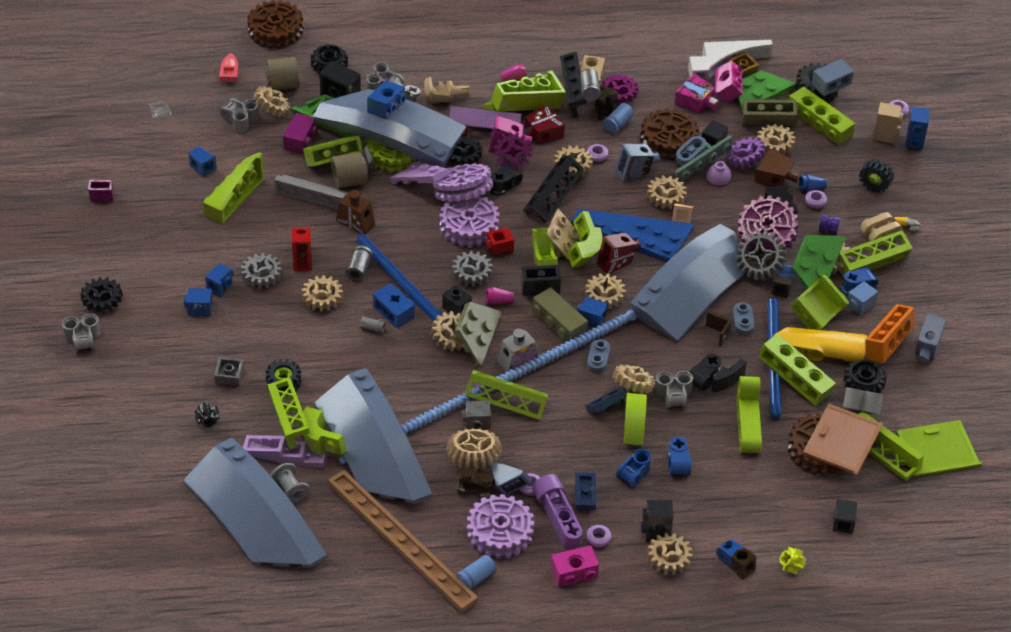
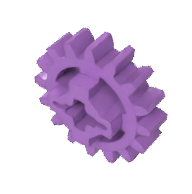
[727,137,766,169]

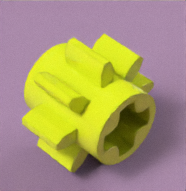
[779,547,806,574]

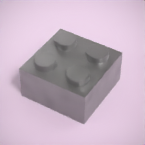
[214,357,244,386]

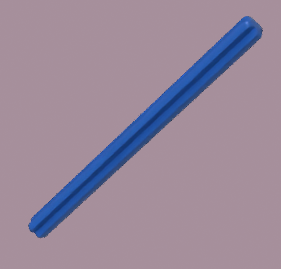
[356,233,442,326]
[768,298,781,419]

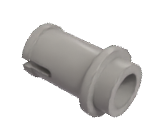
[360,316,386,334]

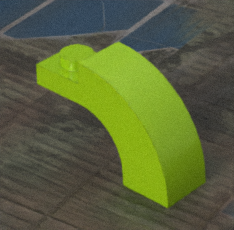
[567,211,602,268]
[531,228,558,266]
[623,392,647,445]
[300,407,347,456]

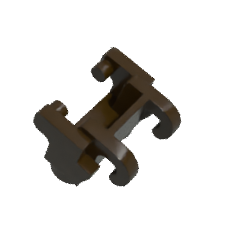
[595,85,618,120]
[457,468,495,499]

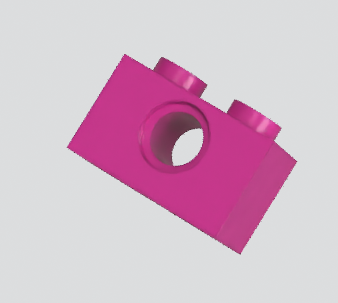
[715,61,743,104]
[550,545,599,587]

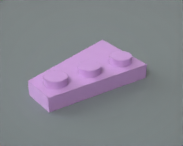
[389,162,449,184]

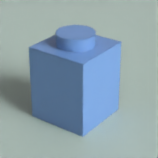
[847,281,878,315]

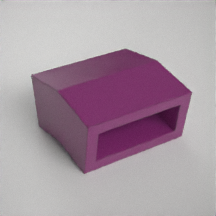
[88,180,114,201]

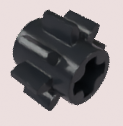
[194,402,220,427]

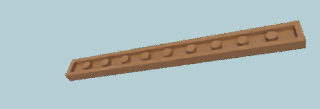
[328,470,478,613]

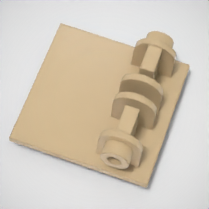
[546,209,579,260]

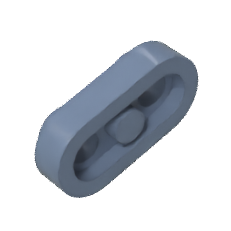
[676,136,706,165]
[733,302,754,336]
[587,339,610,373]

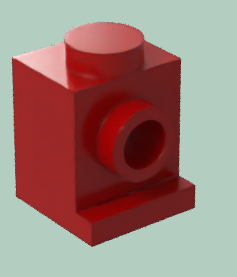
[485,227,514,255]

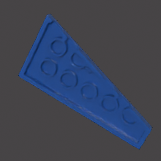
[571,209,694,262]

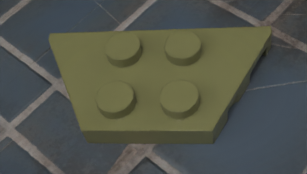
[454,302,502,368]

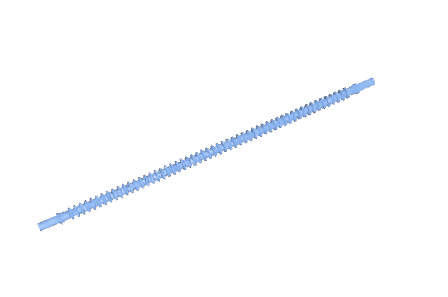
[338,310,638,465]

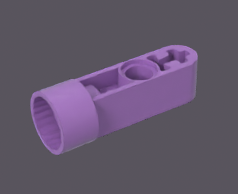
[532,474,582,550]

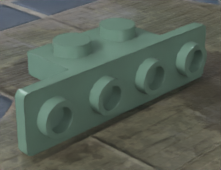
[674,135,732,182]

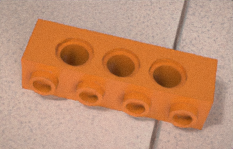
[865,304,915,363]

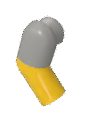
[894,217,920,233]

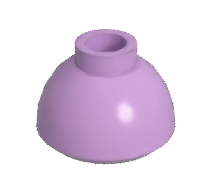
[706,161,731,186]

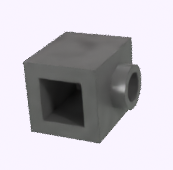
[462,401,491,429]

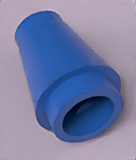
[799,174,827,192]

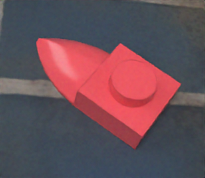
[219,53,239,82]

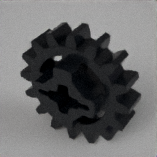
[448,135,482,166]
[80,277,123,313]

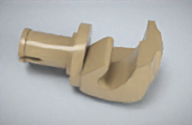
[424,77,470,104]

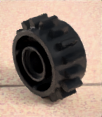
[310,44,348,74]
[843,359,887,394]

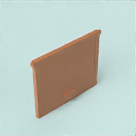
[803,404,883,476]

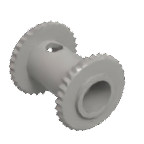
[271,463,309,504]

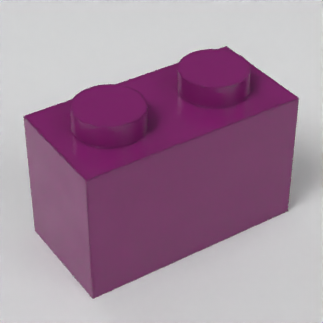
[283,113,318,154]

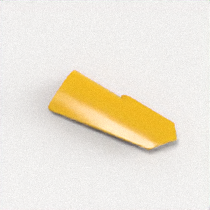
[773,327,867,363]

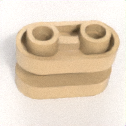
[860,212,903,246]

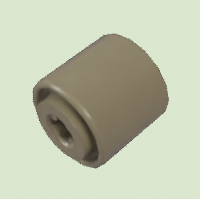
[265,57,299,90]
[331,152,368,189]

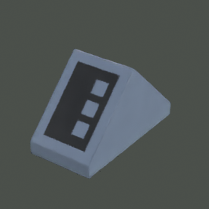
[491,461,533,496]

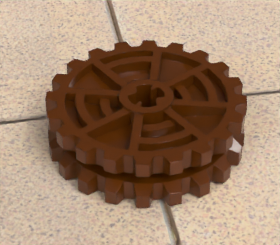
[247,0,304,49]
[640,109,699,160]
[787,413,843,476]

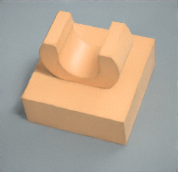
[672,204,693,223]

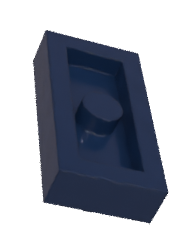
[585,388,627,414]
[575,473,596,510]

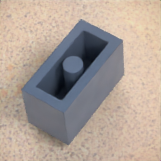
[811,59,854,96]

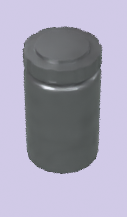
[581,69,600,101]
[346,245,373,281]

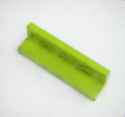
[839,230,913,277]
[465,370,548,420]
[267,377,310,450]
[858,411,924,481]

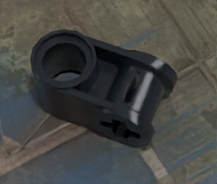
[490,164,523,196]
[689,354,721,391]

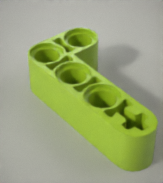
[737,376,762,453]

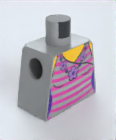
[497,329,538,372]

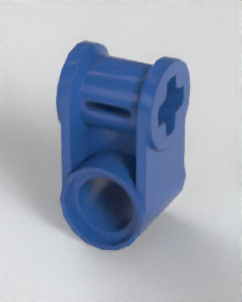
[840,267,879,296]
[668,436,692,475]
[616,449,651,488]

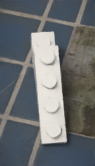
[688,40,773,82]

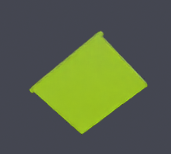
[896,420,982,477]

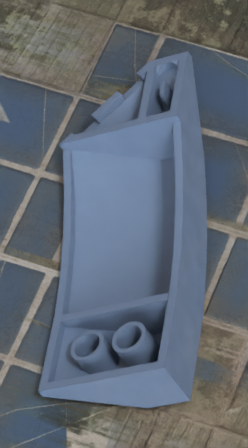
[312,89,466,168]
[630,224,745,343]
[314,368,433,504]
[183,437,328,567]

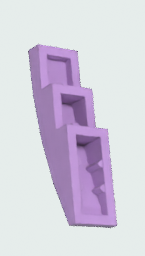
[243,435,329,468]

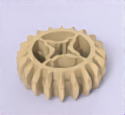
[447,427,501,471]

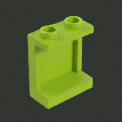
[789,275,849,330]

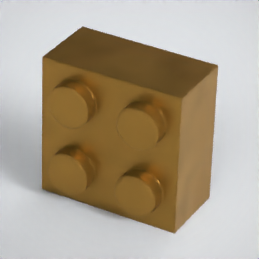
[728,52,759,79]

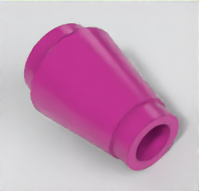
[500,64,527,82]
[485,287,514,306]

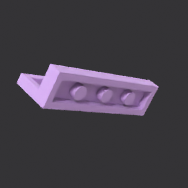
[449,106,521,129]

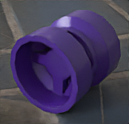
[818,214,841,236]

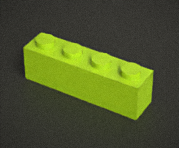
[491,71,566,112]
[203,152,264,224]

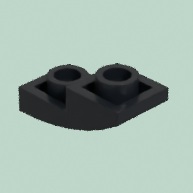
[711,358,747,393]

